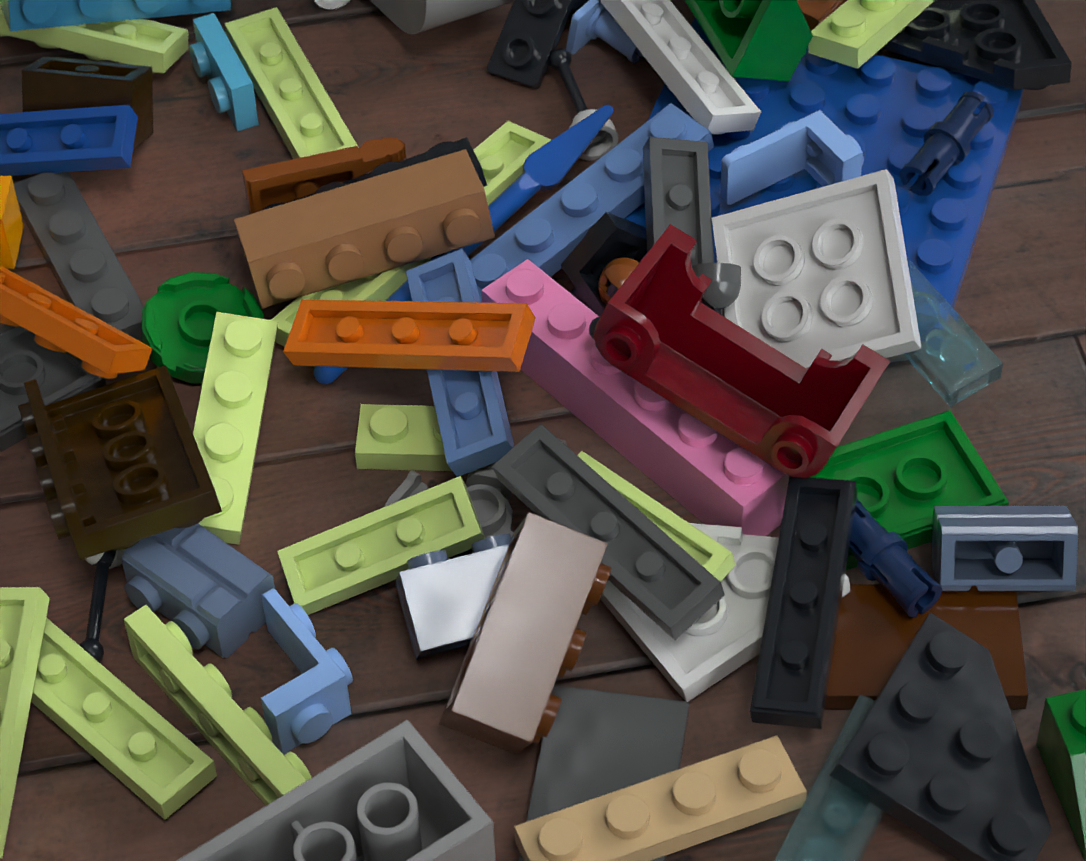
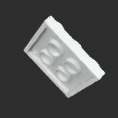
[712,169,922,369]

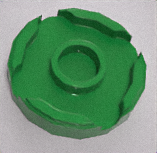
[141,272,264,384]

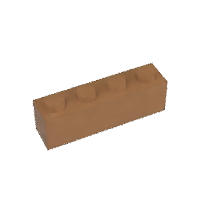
[234,149,495,309]

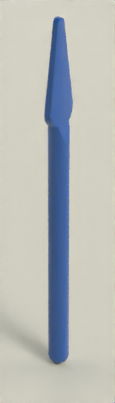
[313,105,613,384]

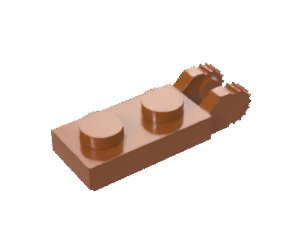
[242,137,406,214]

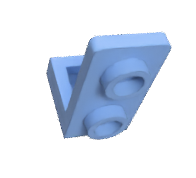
[720,110,864,205]
[261,588,353,754]

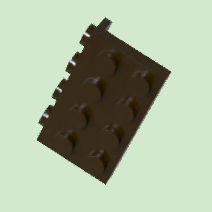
[18,365,222,560]

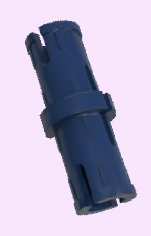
[900,91,994,196]
[849,499,942,617]

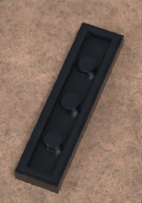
[750,476,857,729]

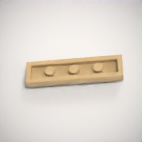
[514,735,807,861]

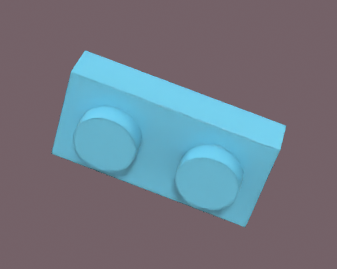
[189,13,259,132]

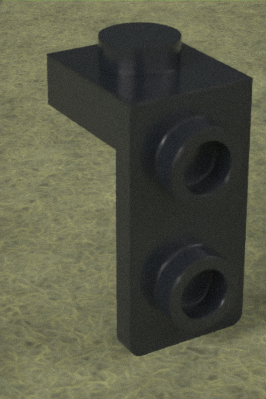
[487,0,589,89]
[561,212,647,317]

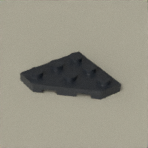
[881,0,1072,90]
[830,613,1052,861]

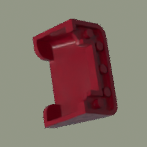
[594,224,890,478]

